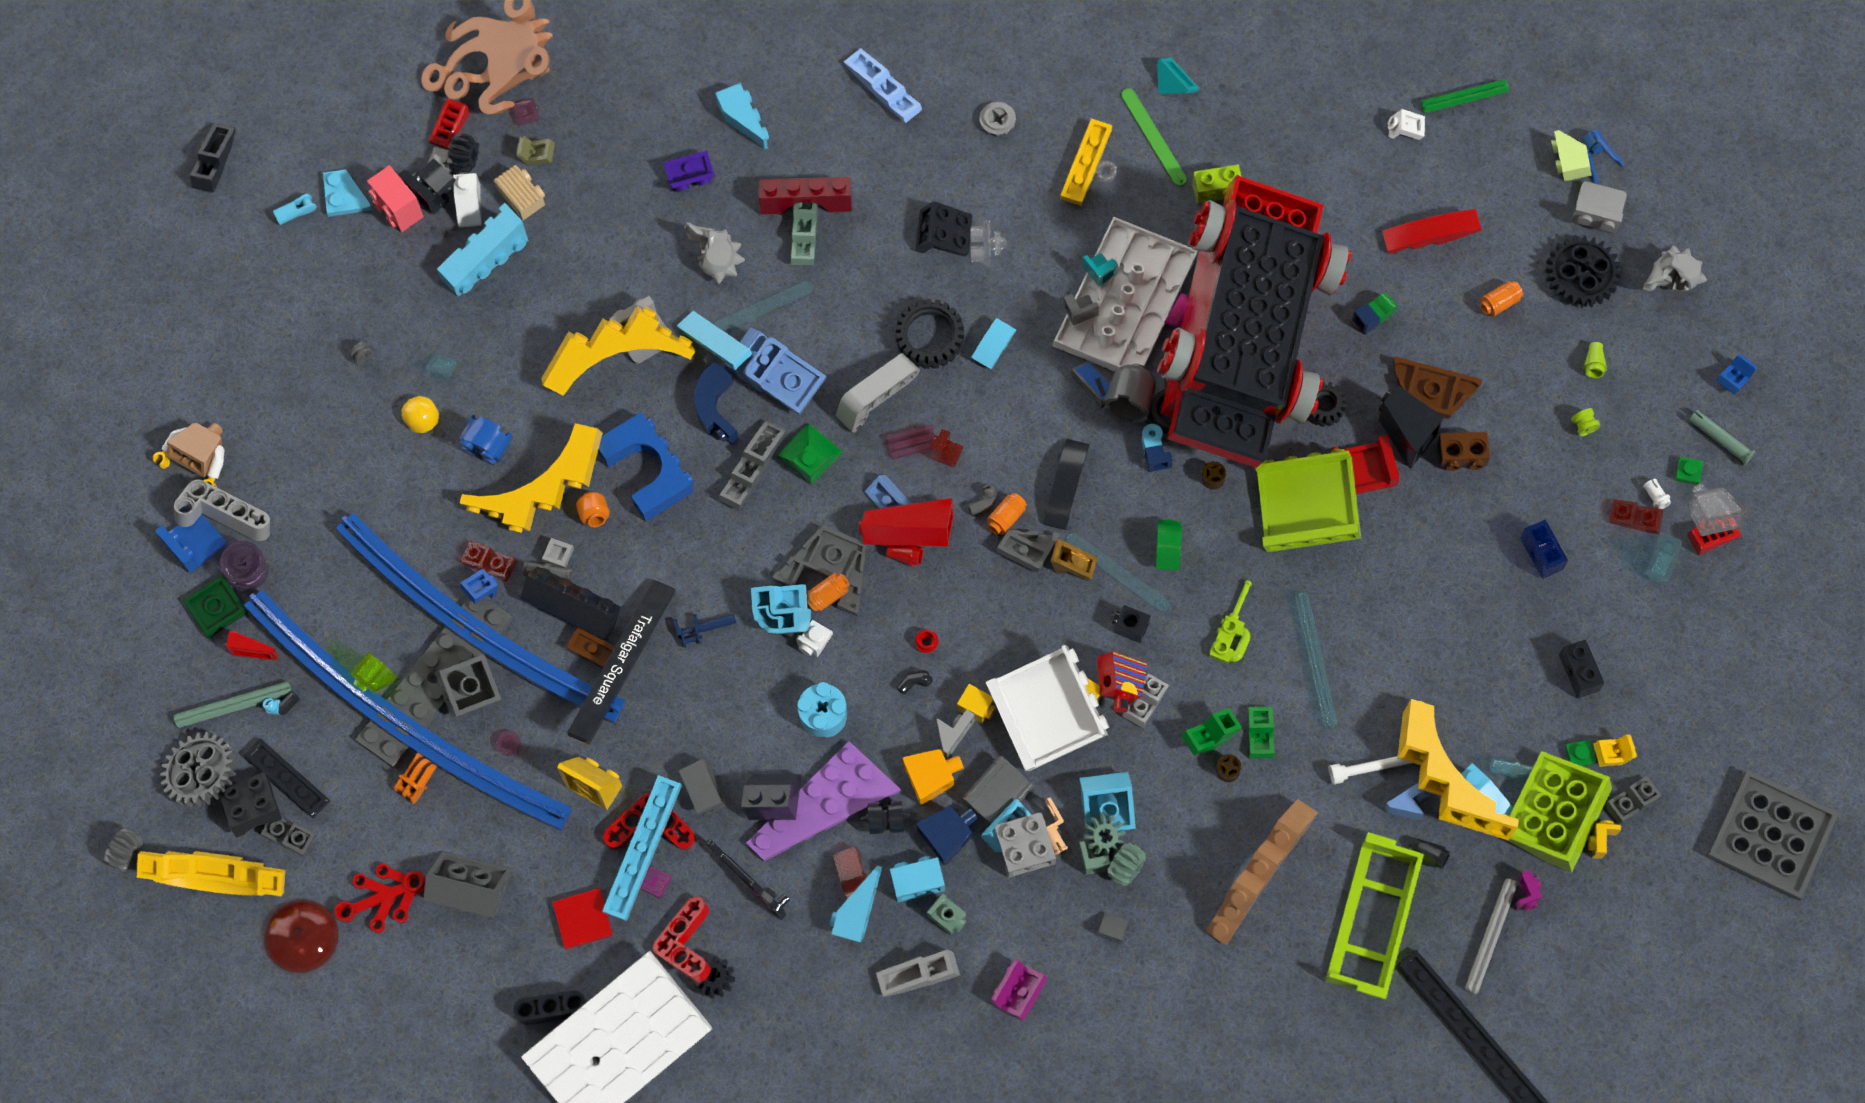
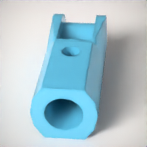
[273,194,317,225]

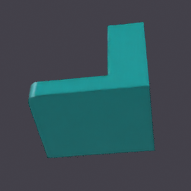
[1082,253,1118,287]

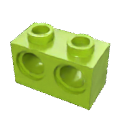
[1192,165,1242,204]

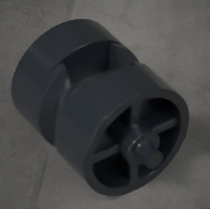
[861,801,910,835]

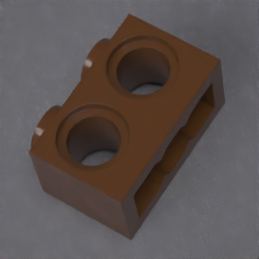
[1437,432,1490,471]

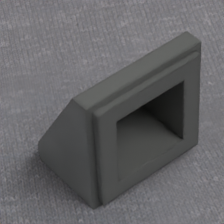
[1098,913,1129,944]

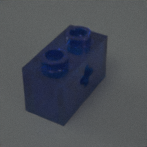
[1520,519,1568,579]

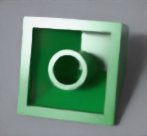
[777,423,843,485]

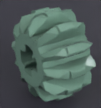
[1083,814,1126,856]
[1108,843,1146,886]

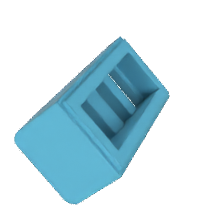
[981,799,1031,852]

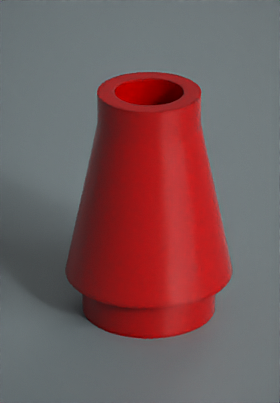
[887,545,923,567]

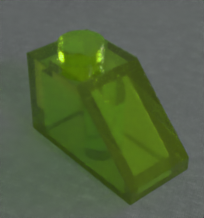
[350,652,398,694]

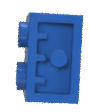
[155,514,227,574]

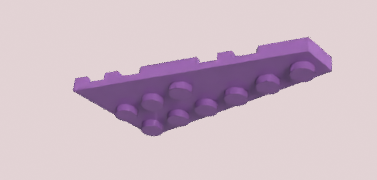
[746,741,901,861]

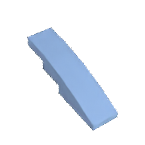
[844,48,922,123]

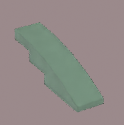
[791,202,818,265]

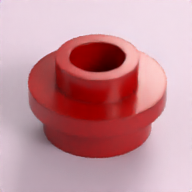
[915,630,939,653]

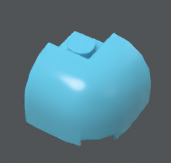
[751,584,811,634]

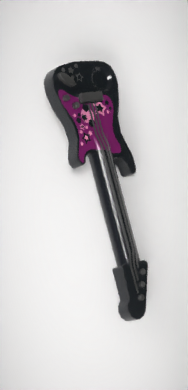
[706,839,790,920]

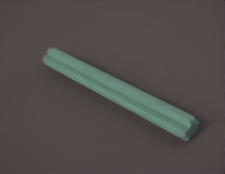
[174,681,292,728]

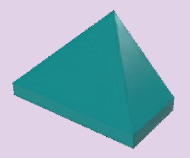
[1157,58,1200,94]

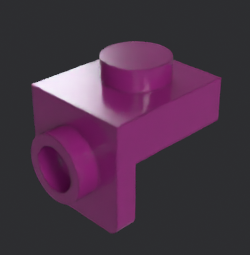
[1514,870,1542,912]

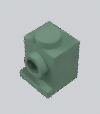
[927,894,967,936]

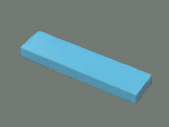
[677,311,752,369]

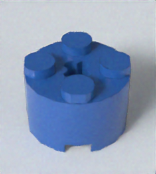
[458,414,513,466]

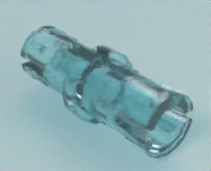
[1489,757,1539,779]

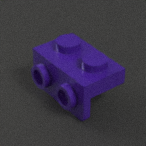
[663,151,715,192]

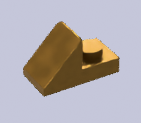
[1051,539,1098,580]

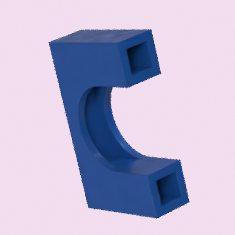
[598,412,694,522]

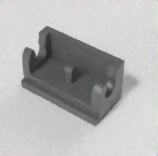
[679,759,727,816]

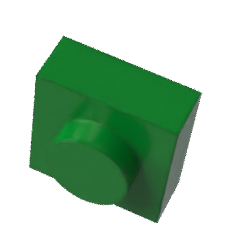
[1675,457,1703,486]
[1565,739,1596,767]

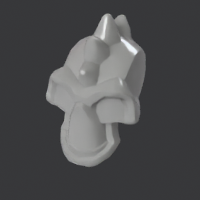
[685,222,745,284]
[1643,245,1707,292]

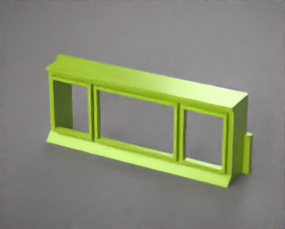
[1325,832,1424,1000]

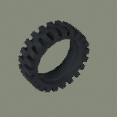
[895,299,964,369]

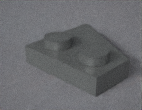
[997,530,1060,573]

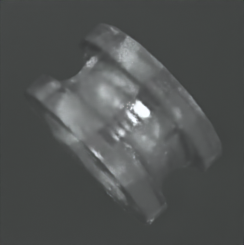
[1096,161,1117,183]

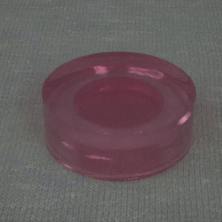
[496,731,521,756]

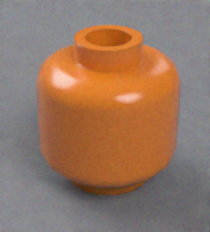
[576,492,610,527]

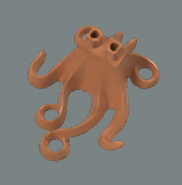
[421,0,553,115]

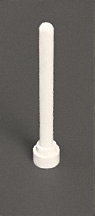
[1329,756,1412,785]

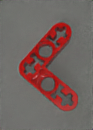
[603,793,695,850]
[653,897,711,982]

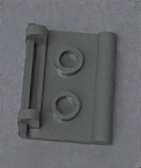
[961,756,1034,825]

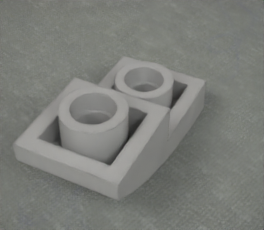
[1122,673,1169,728]

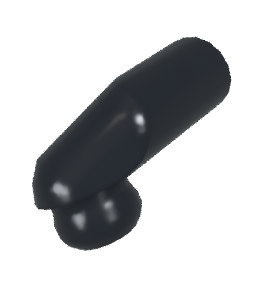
[896,670,933,695]

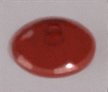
[264,900,339,973]

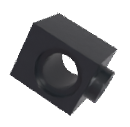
[1112,605,1151,644]

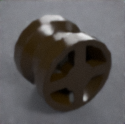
[1202,461,1226,490]
[1216,754,1241,783]

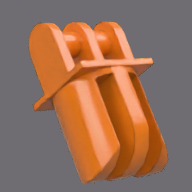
[394,753,437,804]

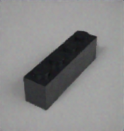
[520,566,621,639]

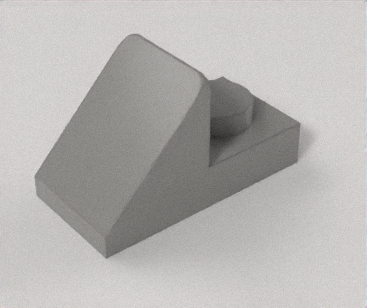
[937,710,975,759]

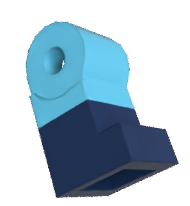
[1142,424,1173,472]

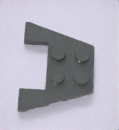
[773,525,867,616]

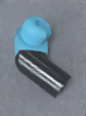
[263,691,300,715]

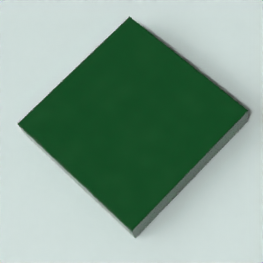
[182,574,248,639]

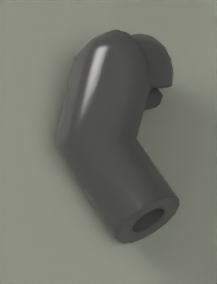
[968,484,997,515]

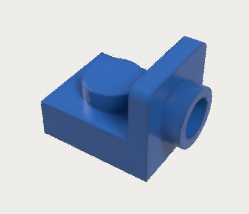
[460,569,498,604]

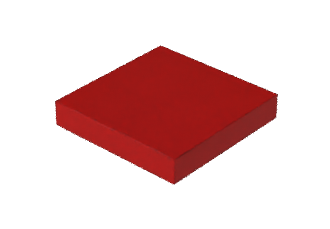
[553,888,613,950]

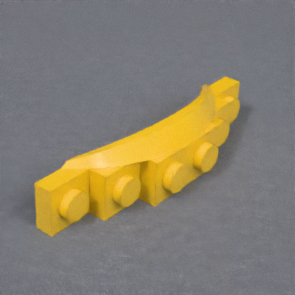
[137,851,285,896]

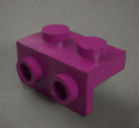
[991,959,1048,1021]

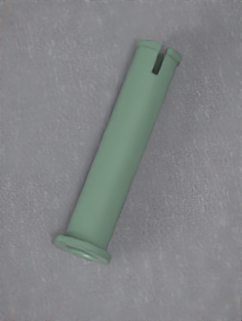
[1689,410,1756,466]

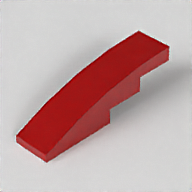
[1383,209,1482,254]

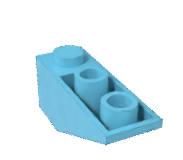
[715,83,770,149]

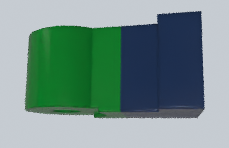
[1352,292,1399,335]

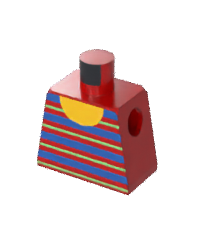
[1097,651,1147,713]

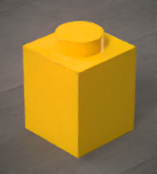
[957,684,996,724]

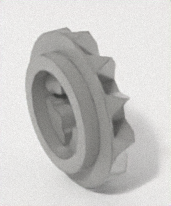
[980,102,1016,137]

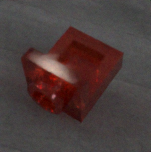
[930,429,963,467]

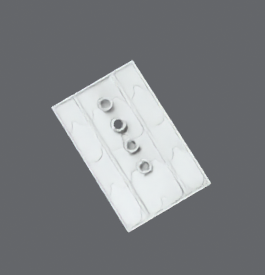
[1053,217,1198,372]
[521,951,712,1103]

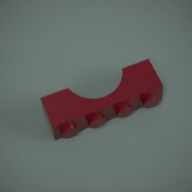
[759,177,852,215]

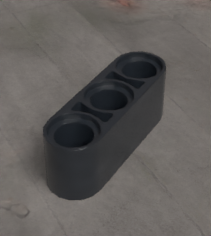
[513,990,587,1025]

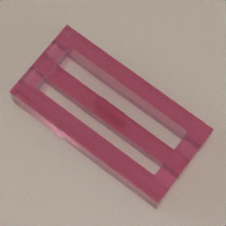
[887,424,938,460]

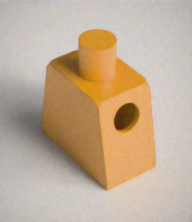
[902,749,964,805]

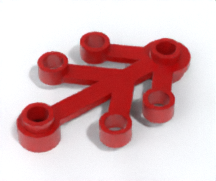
[335,864,426,933]

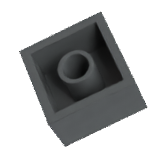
[434,654,501,718]

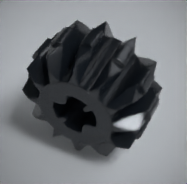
[447,133,479,172]
[694,956,735,999]

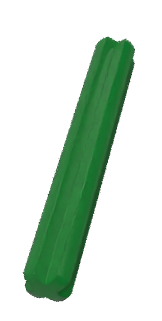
[1421,79,1509,113]

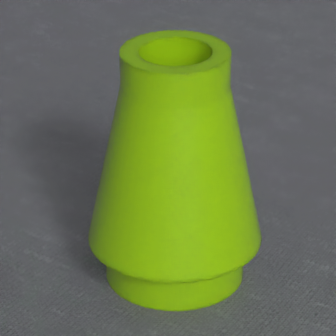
[1583,342,1607,378]

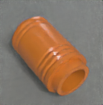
[1480,281,1523,317]
[987,493,1027,535]
[807,572,849,611]

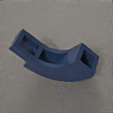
[694,360,739,444]

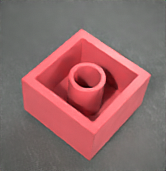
[367,165,424,232]

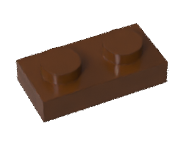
[566,627,615,669]

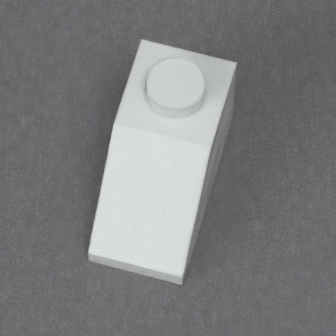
[453,173,482,228]

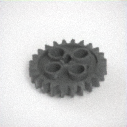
[160,732,238,808]

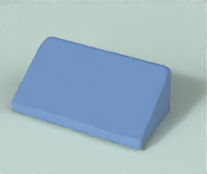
[864,475,912,509]

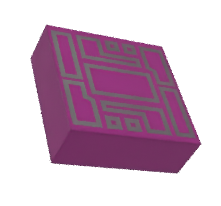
[640,866,671,899]

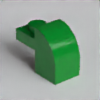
[1156,519,1182,570]
[1181,708,1242,755]

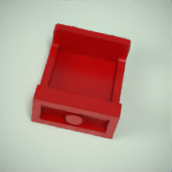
[1332,435,1400,495]

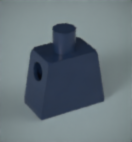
[916,806,978,866]

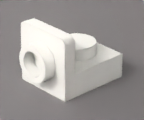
[1388,109,1425,140]
[796,620,833,657]

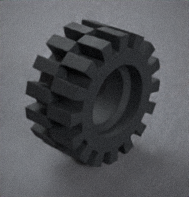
[1308,381,1347,427]

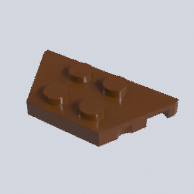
[1393,356,1483,419]

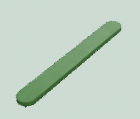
[1122,89,1187,186]

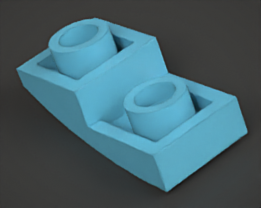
[971,318,1016,369]

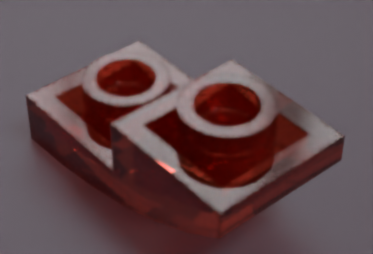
[1609,500,1664,534]
[460,541,517,582]
[833,846,867,900]

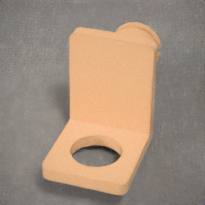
[1045,797,1068,855]

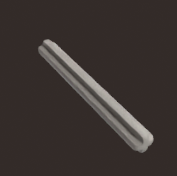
[1465,878,1518,994]

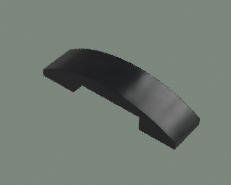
[1043,439,1090,530]

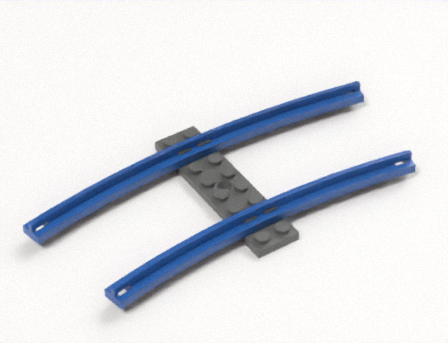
[244,513,626,831]

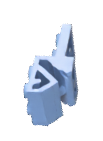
[723,327,826,415]

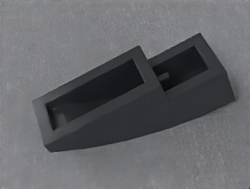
[190,123,236,193]

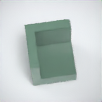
[1079,841,1110,875]

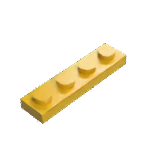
[1060,119,1113,206]

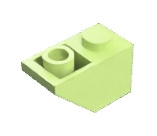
[1551,130,1592,181]

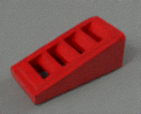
[429,98,470,150]
[1687,515,1742,555]
[226,630,279,661]

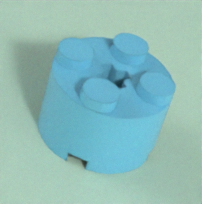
[798,682,847,738]

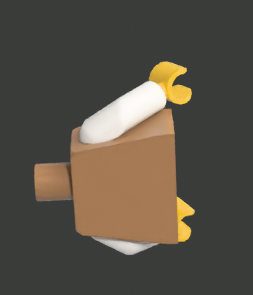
[153,423,225,487]

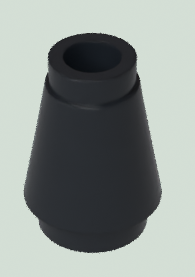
[1412,838,1451,869]

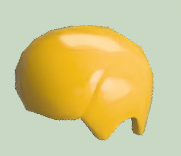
[401,396,439,433]

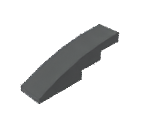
[719,420,786,510]

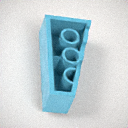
[437,203,529,296]

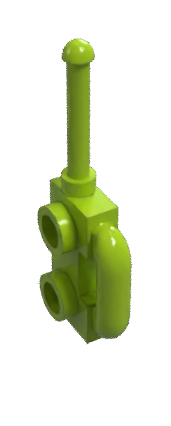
[1209,580,1252,664]

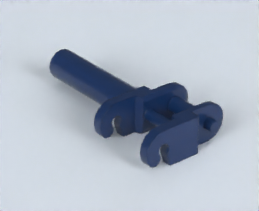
[674,614,736,648]

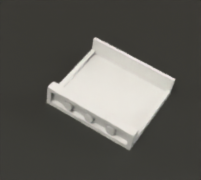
[986,645,1109,771]

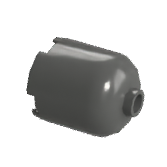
[1103,364,1156,423]

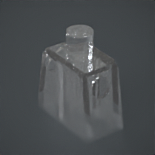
[1689,484,1747,536]

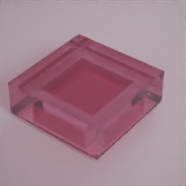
[513,98,541,127]

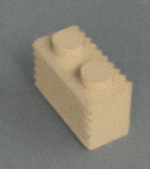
[494,165,545,220]

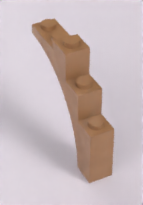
[1206,799,1318,945]

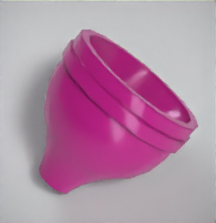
[1164,293,1188,328]

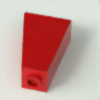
[858,499,954,547]

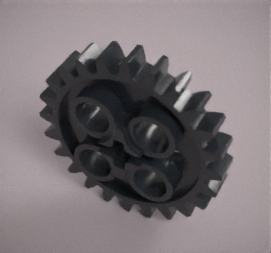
[1545,235,1622,308]

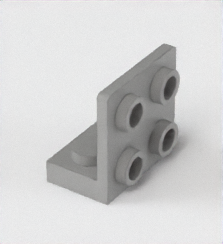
[995,813,1056,878]

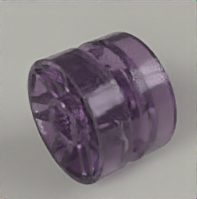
[220,541,269,591]

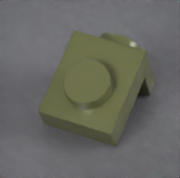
[517,136,555,166]

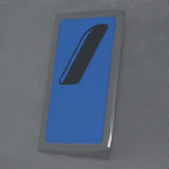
[1071,361,1110,408]

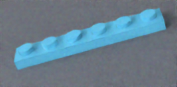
[602,775,682,922]

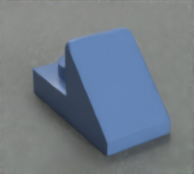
[1385,783,1430,820]

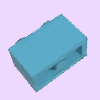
[890,856,945,903]

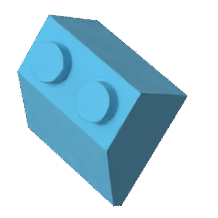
[1080,772,1136,834]

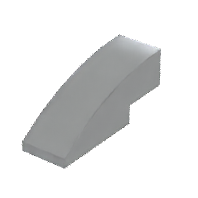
[876,950,960,997]

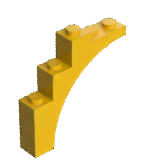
[541,306,695,396]
[460,424,603,534]

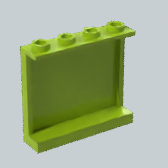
[1255,449,1361,552]

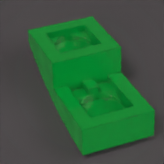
[1248,707,1275,759]

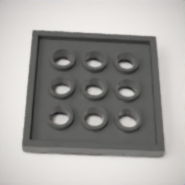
[1708,770,1839,901]

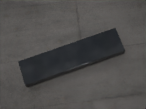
[243,738,330,818]

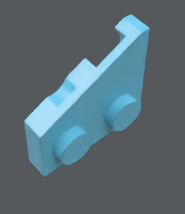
[323,169,372,217]

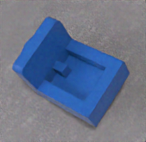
[1716,354,1757,395]

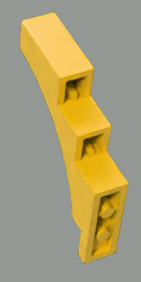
[1398,699,1519,841]

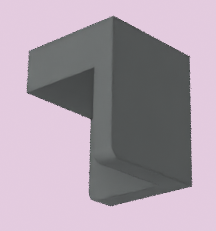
[1063,294,1099,326]

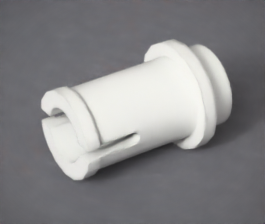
[1643,479,1671,510]

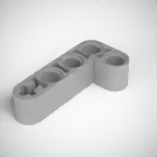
[836,353,920,432]
[174,480,270,541]

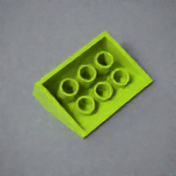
[1509,751,1612,873]

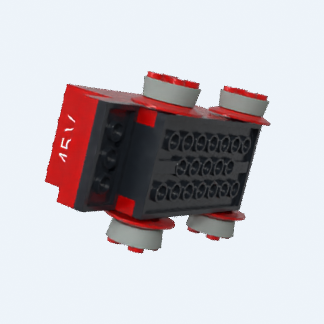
[1157,175,1352,468]

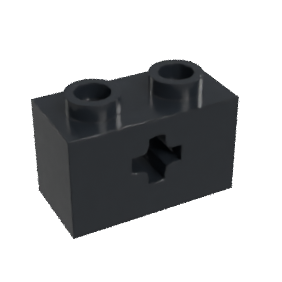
[1559,639,1604,699]

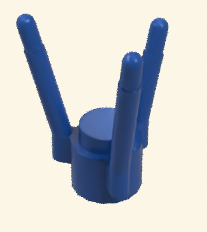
[1583,130,1624,185]

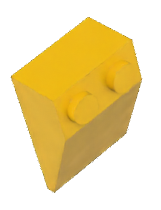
[557,757,622,810]

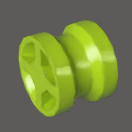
[1571,408,1601,436]

